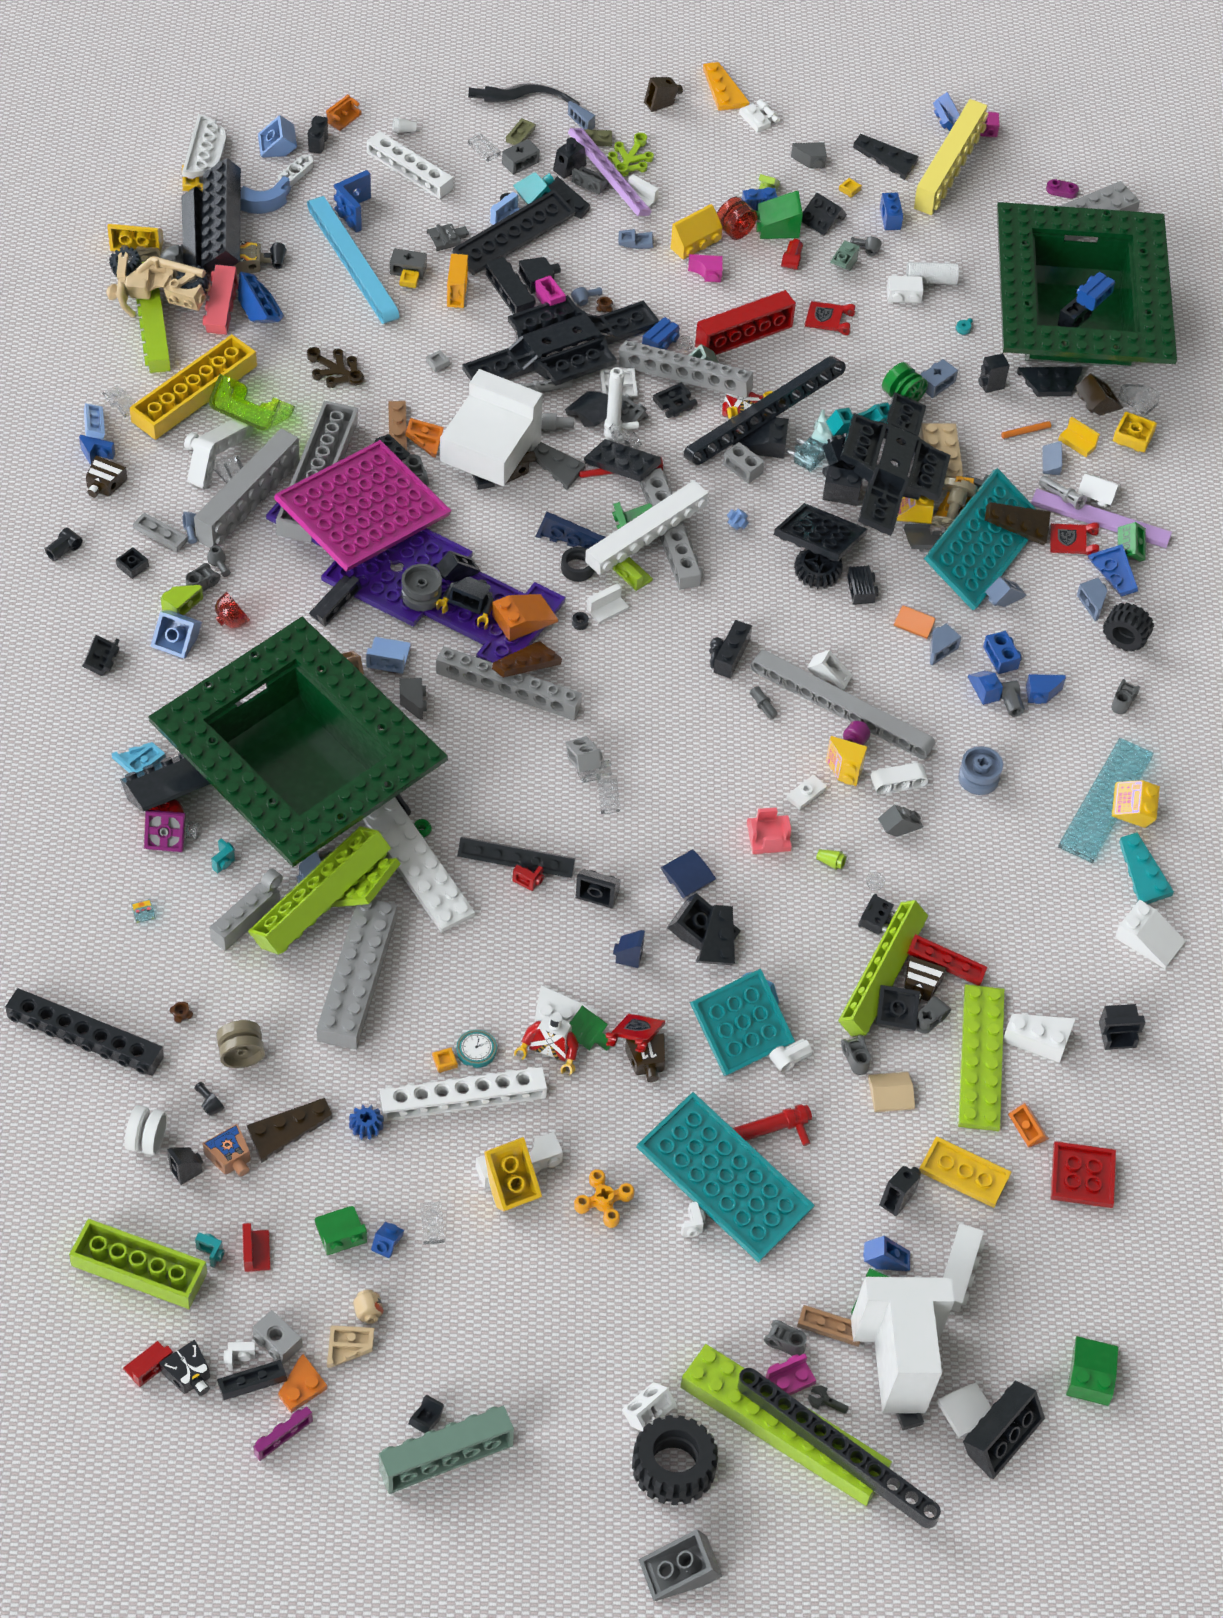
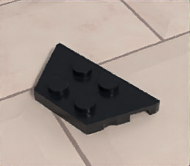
[1017,366,1083,397]

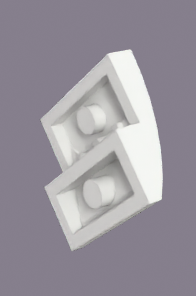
[600,368,637,398]
[936,1383,991,1438]

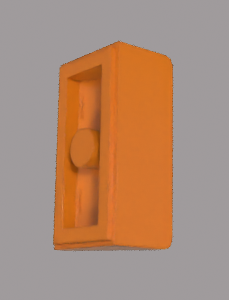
[894,605,936,639]
[1008,1103,1049,1148]

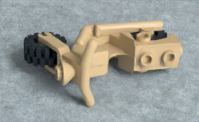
[106,247,211,318]

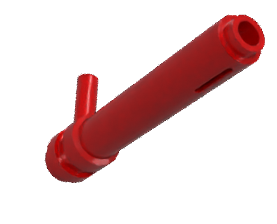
[733,1104,812,1146]

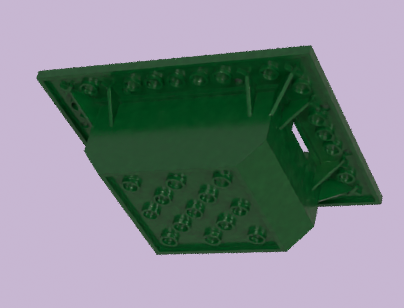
[997,202,1177,368]
[148,616,448,867]

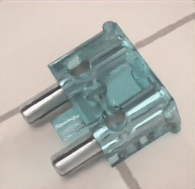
[786,437,826,472]

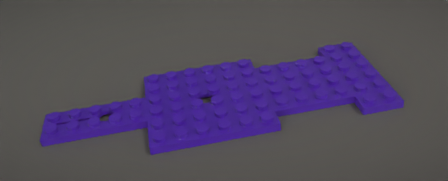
[266,502,566,663]

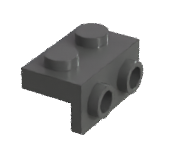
[572,166,610,195]

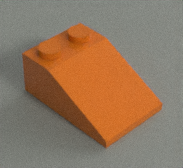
[492,594,558,642]

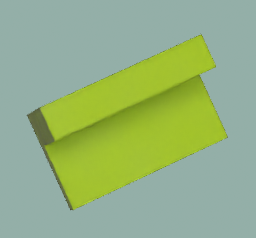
[613,557,653,591]

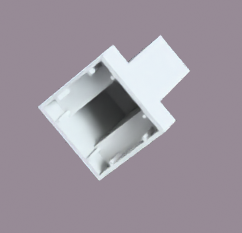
[440,369,543,487]
[851,1277,955,1413]

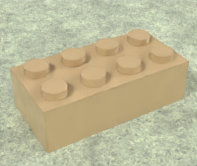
[919,423,963,490]

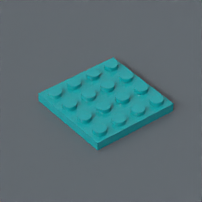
[689,968,795,1076]

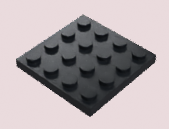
[773,503,868,561]

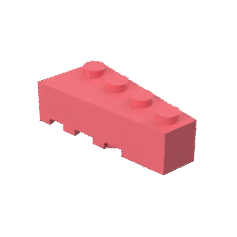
[203,265,239,335]

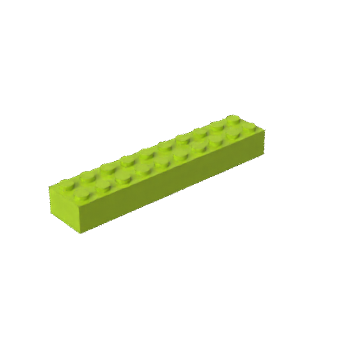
[680,1344,892,1506]

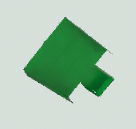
[570,1005,610,1051]

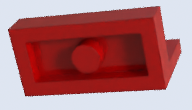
[242,1223,270,1272]
[123,1341,173,1387]

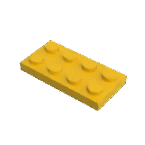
[919,1136,1012,1208]

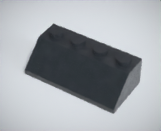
[963,1380,1045,1479]

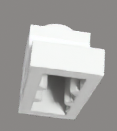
[807,650,852,689]

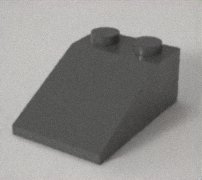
[638,1529,722,1601]

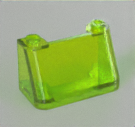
[209,374,295,431]

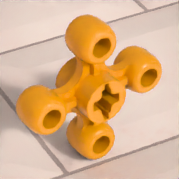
[574,1169,635,1228]

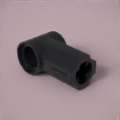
[45,527,83,561]

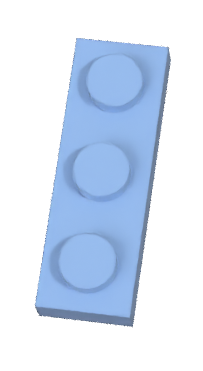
[84,403,105,439]

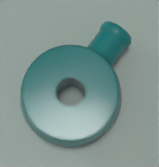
[956,318,973,335]

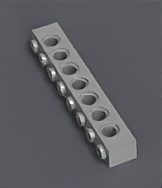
[619,340,753,398]
[640,468,703,590]
[436,646,582,720]

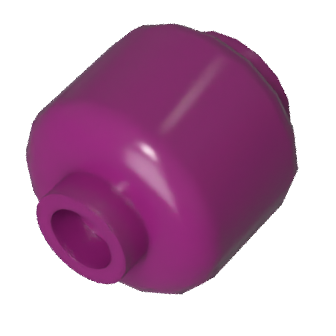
[843,721,871,745]

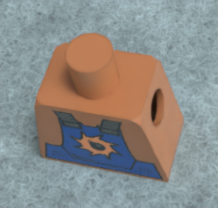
[202,1124,251,1177]

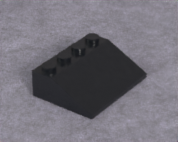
[120,752,210,812]

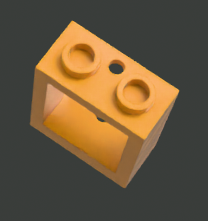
[447,254,468,308]

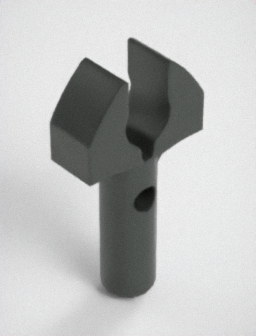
[808,1385,849,1414]

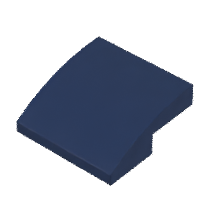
[661,849,716,899]

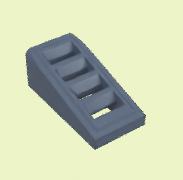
[568,101,595,130]

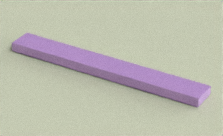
[568,128,652,216]
[1031,489,1172,548]

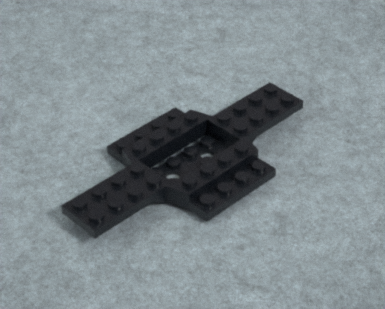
[462,295,659,386]
[840,392,951,536]

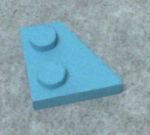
[112,742,166,773]

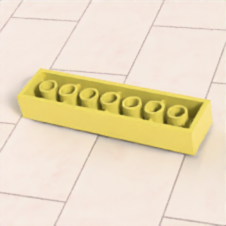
[914,99,988,215]

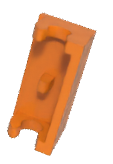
[326,94,361,131]

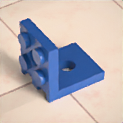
[333,170,371,233]

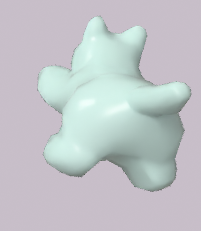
[810,409,834,446]

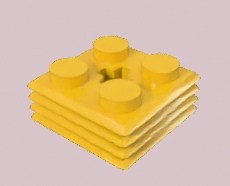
[1112,412,1157,452]

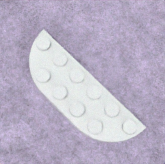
[182,114,226,179]

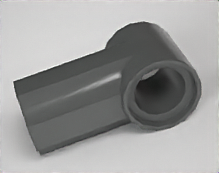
[1000,680,1025,717]

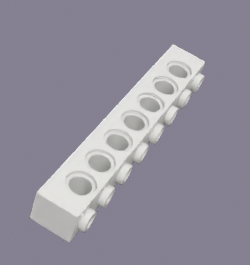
[379,1067,547,1122]

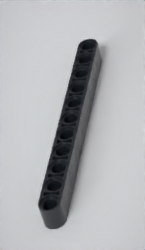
[683,356,846,465]
[737,1368,941,1529]

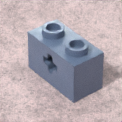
[920,359,958,398]

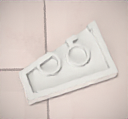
[535,985,597,1023]

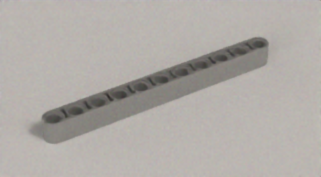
[750,650,936,759]

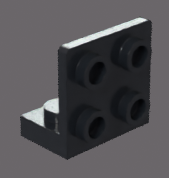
[802,192,847,236]

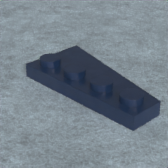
[535,511,606,549]

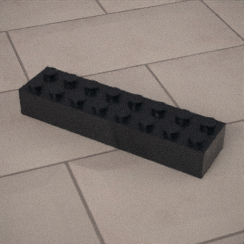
[201,158,241,274]

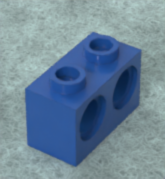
[983,630,1022,675]

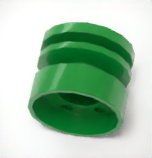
[882,362,928,402]

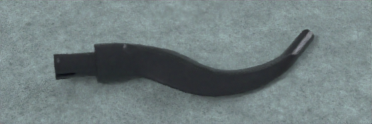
[468,83,580,106]

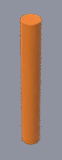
[1001,421,1051,439]

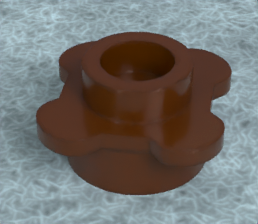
[596,297,613,312]
[169,1002,193,1023]

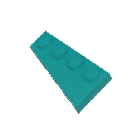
[1119,832,1174,904]

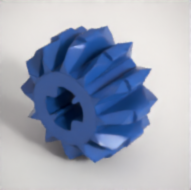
[349,1104,384,1140]

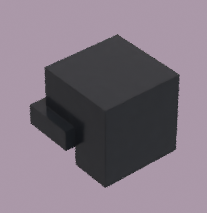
[1099,1004,1146,1050]

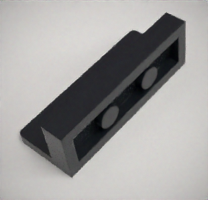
[309,575,362,627]

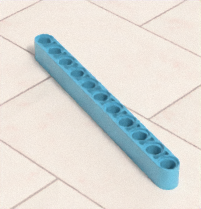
[307,196,400,324]

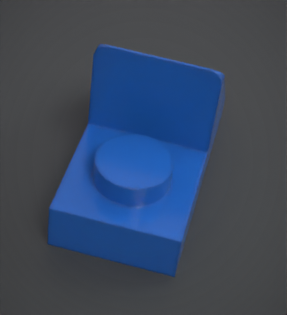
[79,434,116,465]

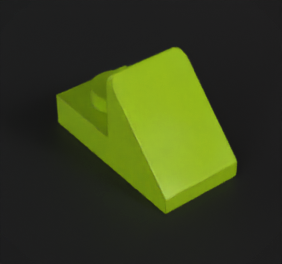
[759,174,781,191]

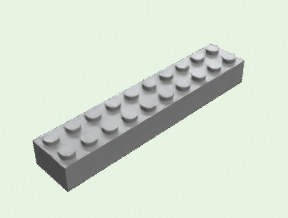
[276,400,358,543]

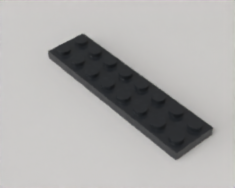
[452,189,575,275]

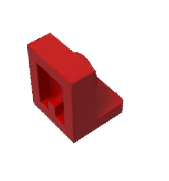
[512,865,544,891]

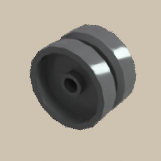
[401,564,442,611]

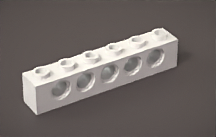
[367,131,453,199]

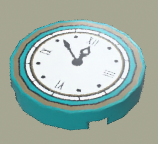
[456,1029,497,1068]

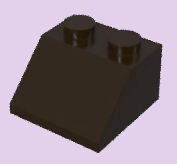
[1075,373,1123,416]

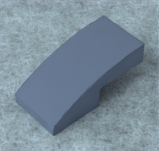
[618,229,654,249]

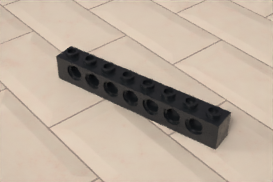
[5,988,164,1076]

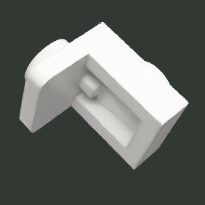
[681,1202,705,1237]

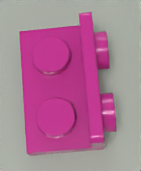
[766,1354,817,1395]

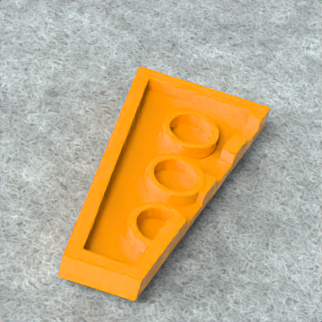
[703,62,750,111]

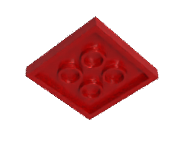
[1050,1141,1116,1208]

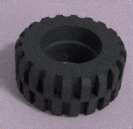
[632,1415,718,1505]

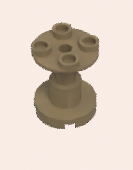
[932,478,978,530]

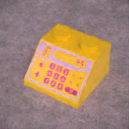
[896,495,934,524]
[826,736,867,786]
[1112,780,1160,828]

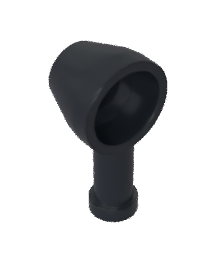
[194,1082,225,1116]

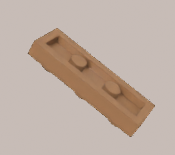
[797,1305,860,1347]

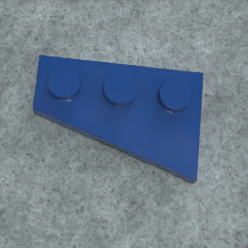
[1088,544,1138,597]

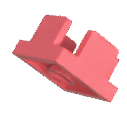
[747,807,791,854]

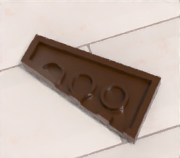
[492,641,562,678]

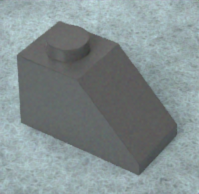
[791,142,827,168]

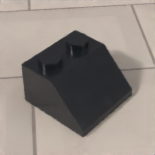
[575,869,621,909]

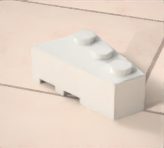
[1003,1014,1075,1063]

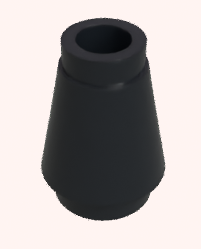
[270,242,287,269]

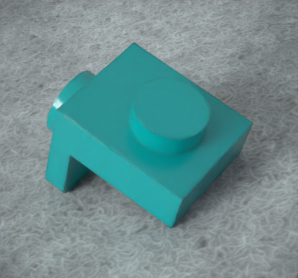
[211,838,235,874]
[195,1232,225,1268]

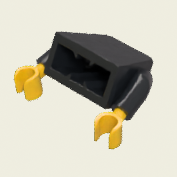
[436,577,494,629]

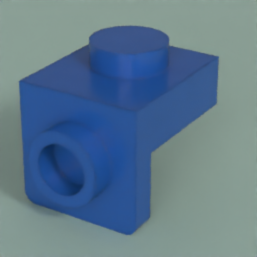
[371,1222,404,1258]

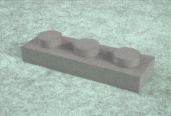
[133,512,188,552]

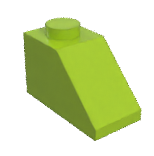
[160,585,203,615]

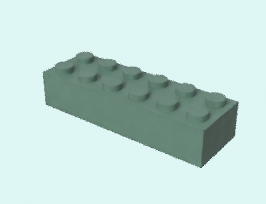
[379,1405,514,1494]

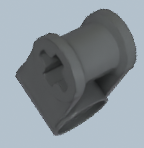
[405,454,429,486]
[185,563,221,591]
[1111,679,1140,714]
[916,996,951,1034]
[841,1035,871,1075]
[763,1320,807,1356]

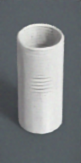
[906,262,959,285]

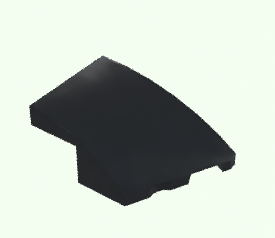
[565,391,628,427]

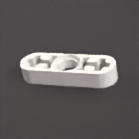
[278,155,313,187]

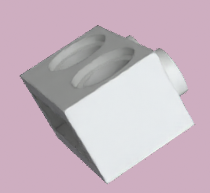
[622,1382,677,1431]

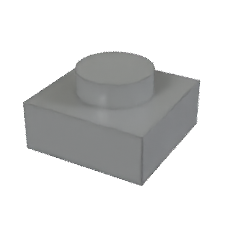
[426,350,450,372]

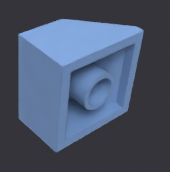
[258,115,297,158]
[150,610,202,658]

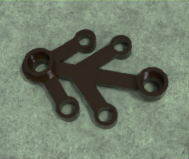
[307,347,364,388]

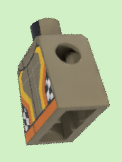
[233,240,271,275]

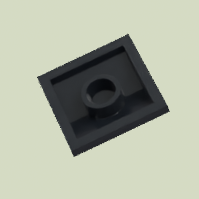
[876,985,920,1031]

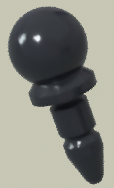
[709,637,724,669]

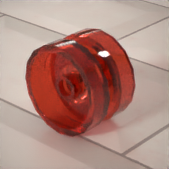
[717,196,758,240]

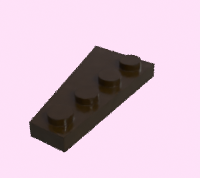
[985,502,1051,545]
[247,1098,332,1163]

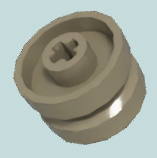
[216,1020,265,1068]

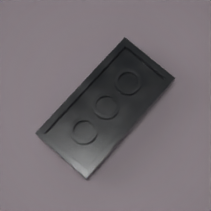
[584,439,662,482]

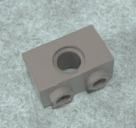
[253,1310,303,1364]

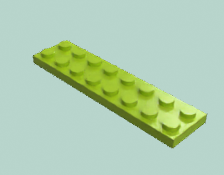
[958,984,1005,1132]

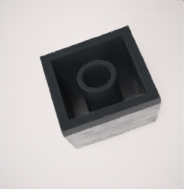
[822,466,863,506]

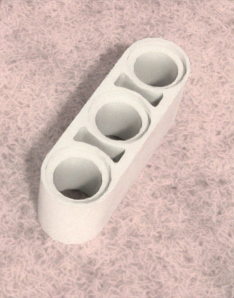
[870,763,928,794]

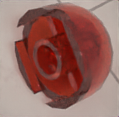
[215,592,250,629]

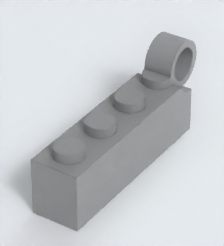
[209,868,283,951]

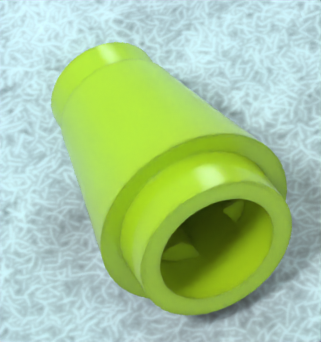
[816,849,847,870]

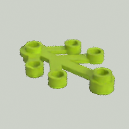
[608,132,654,177]

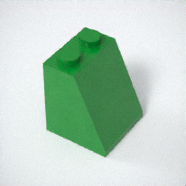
[754,191,803,239]

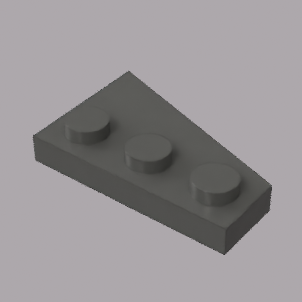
[533,442,586,490]

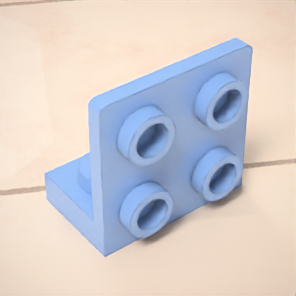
[366,637,411,674]

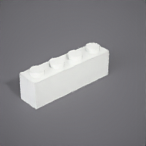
[943,1223,986,1312]

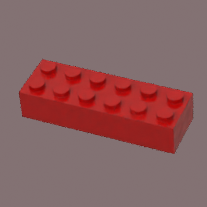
[695,290,796,355]

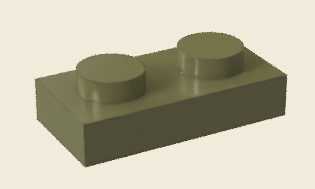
[506,118,536,145]
[584,129,612,146]

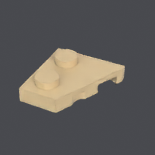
[327,1325,374,1368]

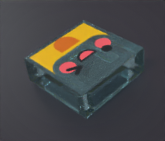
[131,899,156,923]

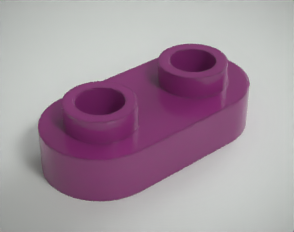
[1046,179,1079,199]

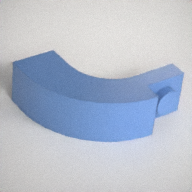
[241,176,291,214]

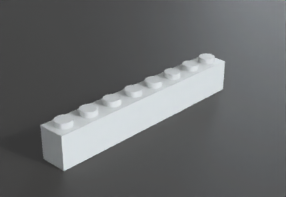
[585,480,708,575]

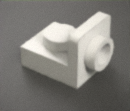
[224,1342,256,1371]

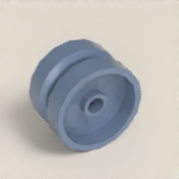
[958,746,1004,795]

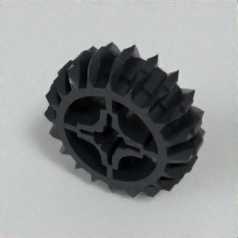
[794,548,843,590]

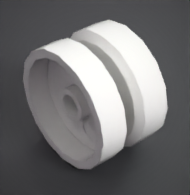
[124,1105,168,1156]

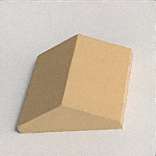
[868,1072,915,1112]

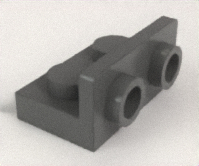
[621,394,649,423]

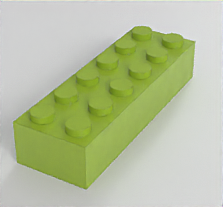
[69,1218,208,1309]

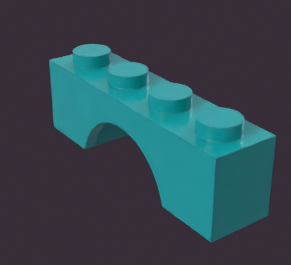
[826,402,890,436]

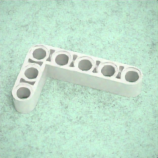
[188,417,254,490]

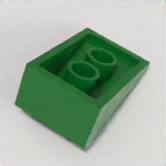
[1066,1336,1118,1406]

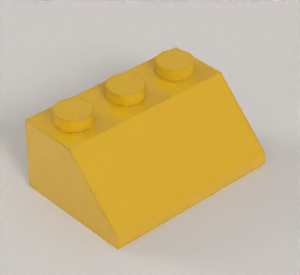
[670,204,723,260]
[107,224,164,253]

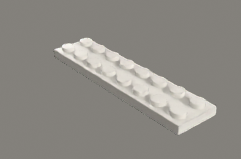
[363,797,475,933]

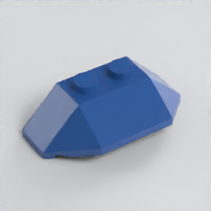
[238,272,284,324]

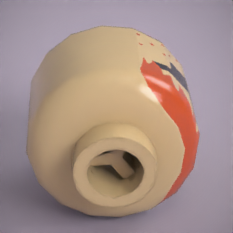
[353,1290,384,1324]

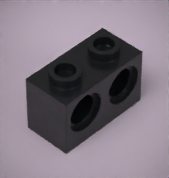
[1057,297,1093,328]

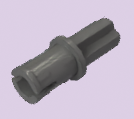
[750,686,778,719]

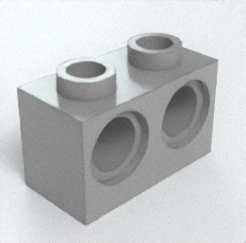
[723,442,765,484]
[566,736,603,772]

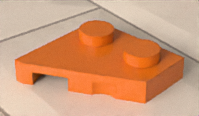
[405,418,444,458]
[278,1354,327,1413]

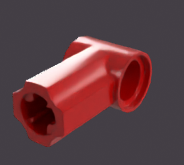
[781,238,803,270]

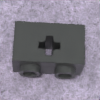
[502,139,540,175]
[390,248,427,280]

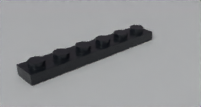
[457,836,576,878]

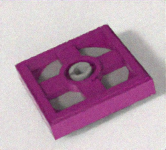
[144,810,186,852]

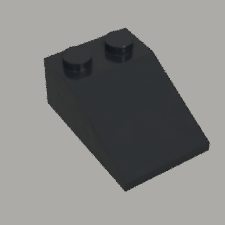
[732,417,789,459]
[667,893,741,950]

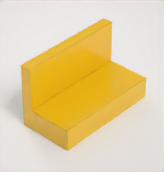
[1058,417,1100,457]

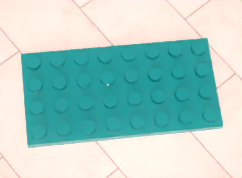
[924,468,1036,610]
[636,1092,815,1263]

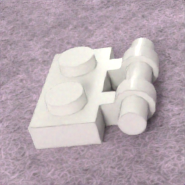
[739,99,780,132]

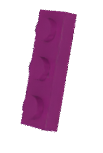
[253,1406,313,1461]

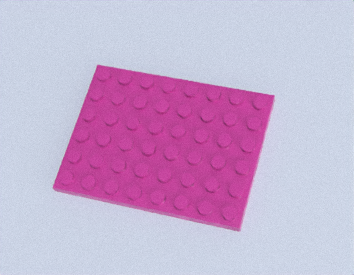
[274,440,452,572]

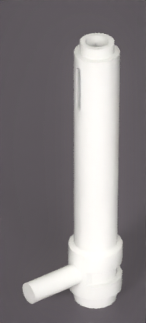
[604,367,639,442]

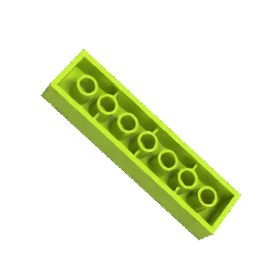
[248,826,391,955]

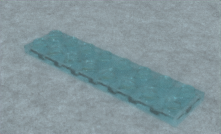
[1058,738,1154,864]

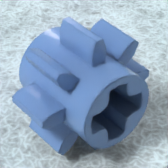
[727,508,749,530]

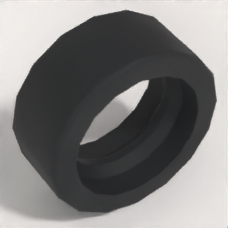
[561,547,595,582]

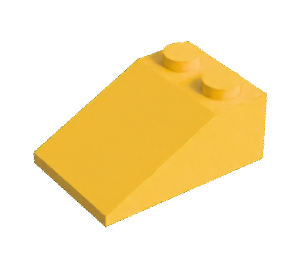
[484,1137,542,1211]

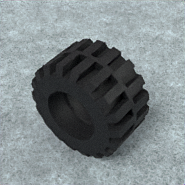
[1103,603,1154,651]

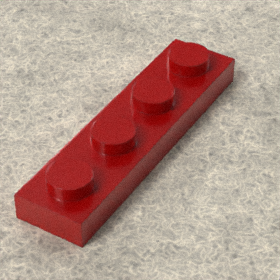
[907,934,987,986]

